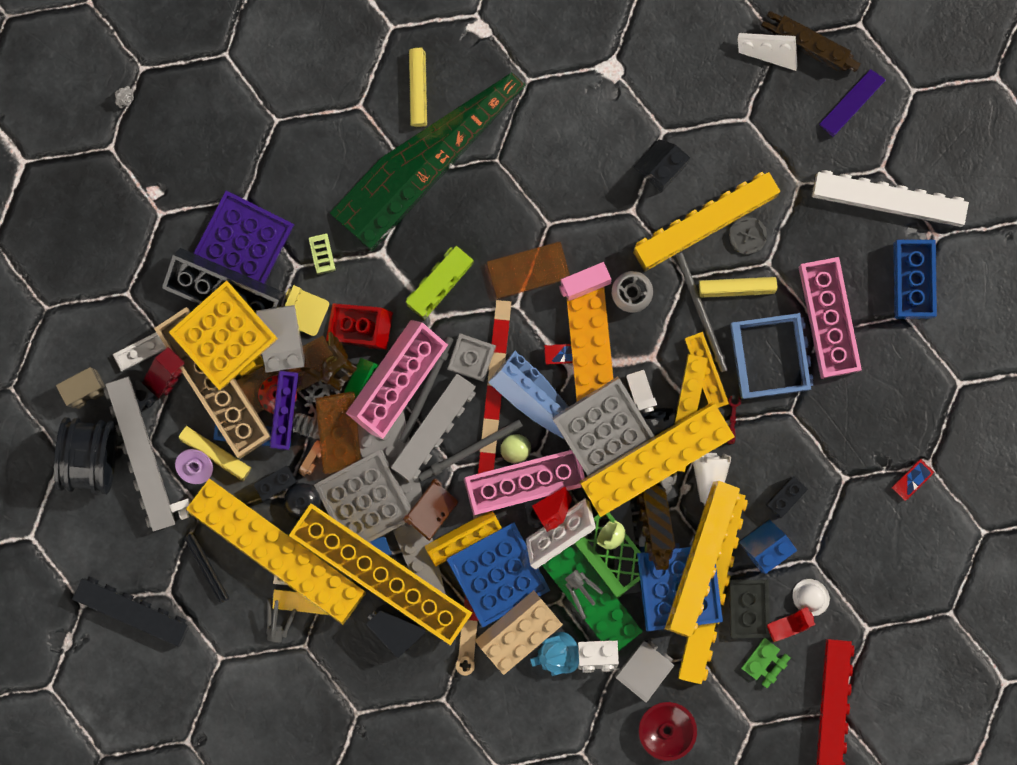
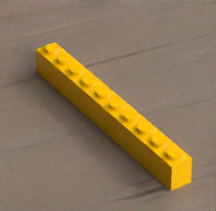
[678,494,748,684]

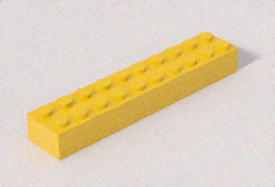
[186,478,366,625]
[289,504,472,645]

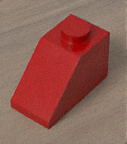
[532,487,572,532]

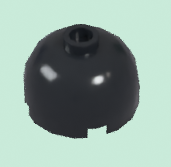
[641,408,677,436]
[283,483,322,520]

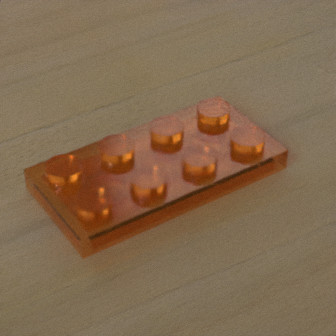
[487,241,570,299]
[315,392,361,474]

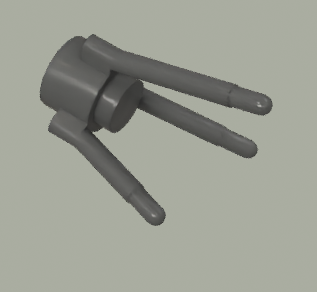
[565,570,603,620]
[266,599,296,642]

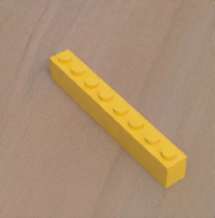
[665,481,740,637]

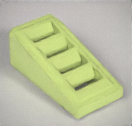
[309,233,336,275]

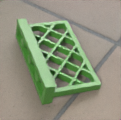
[574,512,641,599]

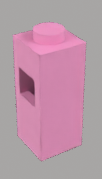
[559,262,611,301]

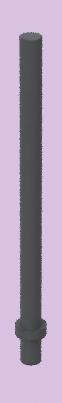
[676,253,728,372]

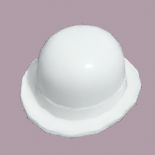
[792,579,830,616]

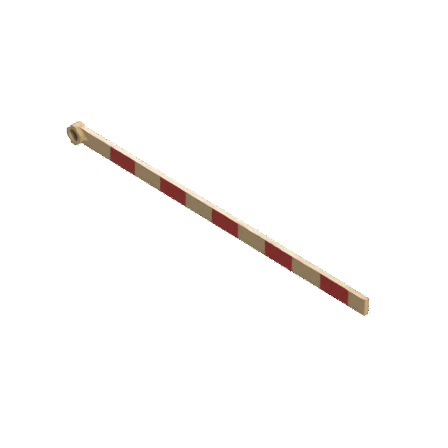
[456,300,512,676]

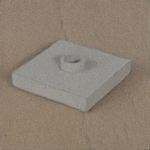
[447,333,496,382]

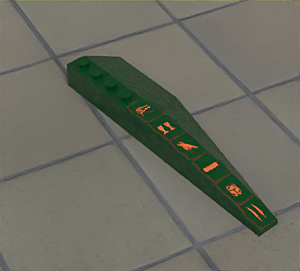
[330,72,526,252]

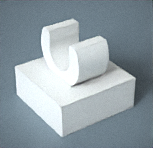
[169,499,191,520]

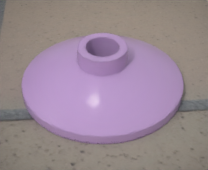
[175,449,213,484]

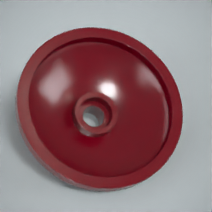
[639,702,697,761]

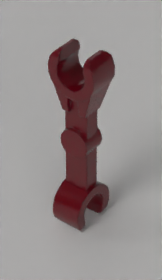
[726,396,741,444]

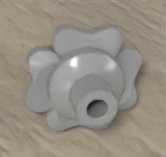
[115,86,134,108]

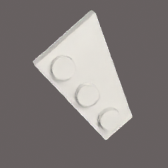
[738,33,797,71]

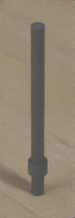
[399,336,454,443]
[418,420,523,481]

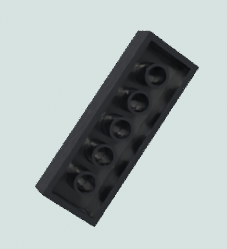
[162,248,285,313]

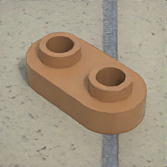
[298,440,326,477]

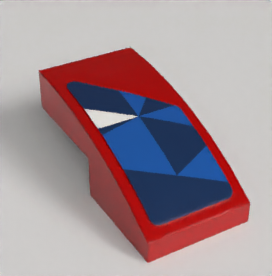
[545,344,573,365]
[892,459,934,501]

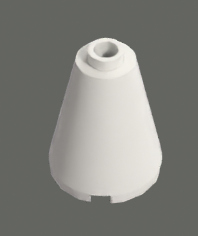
[693,453,731,506]

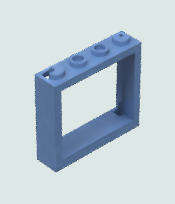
[730,313,813,400]

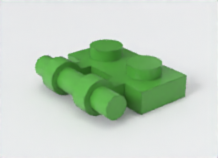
[741,638,791,688]

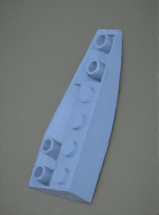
[488,351,569,439]

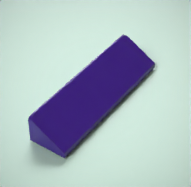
[819,69,886,137]
[270,371,298,450]

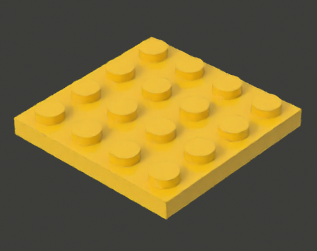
[169,281,278,390]

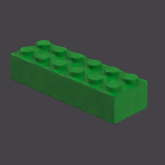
[542,544,643,651]

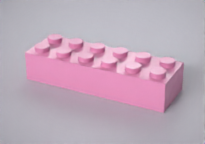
[799,257,862,379]
[346,320,448,439]
[464,450,585,515]

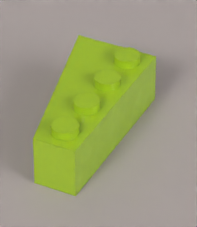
[406,246,474,320]

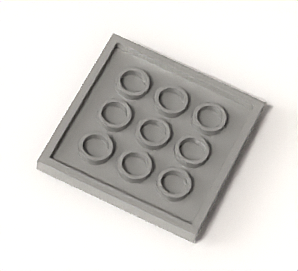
[552,376,654,476]
[314,449,412,542]

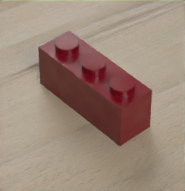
[142,347,185,398]

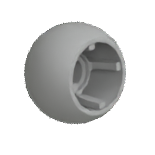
[612,271,653,313]

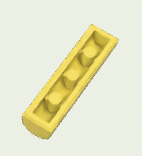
[409,48,427,127]
[699,277,777,298]
[179,426,251,481]

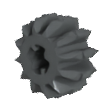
[292,413,324,439]

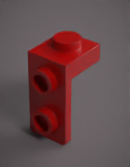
[767,607,815,642]

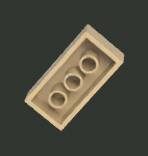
[475,590,563,675]

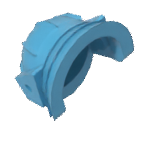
[530,632,579,676]

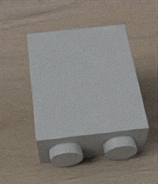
[615,640,674,702]

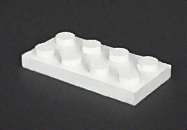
[526,498,596,569]

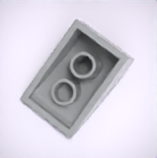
[256,305,305,372]

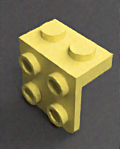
[281,285,329,336]

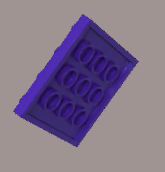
[194,191,294,284]

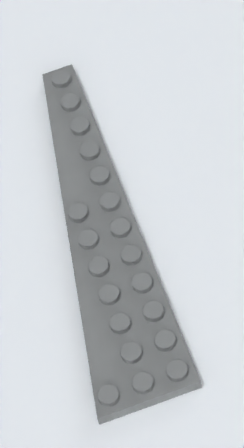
[347,411,446,595]

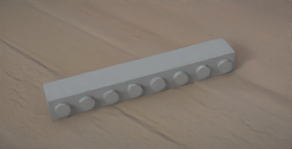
[104,376,176,531]

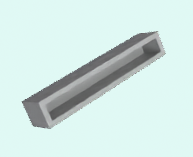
[390,374,476,482]

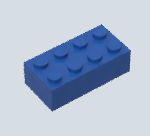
[894,240,937,319]

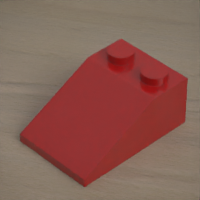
[326,303,393,350]

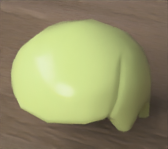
[500,434,531,464]
[597,520,625,550]

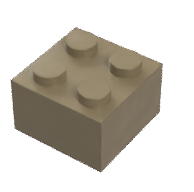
[56,367,106,409]

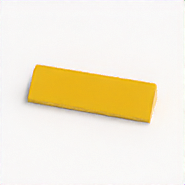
[425,511,502,567]
[273,589,328,615]

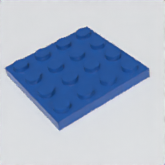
[446,522,550,627]
[637,547,723,631]

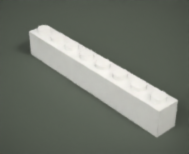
[812,170,969,227]

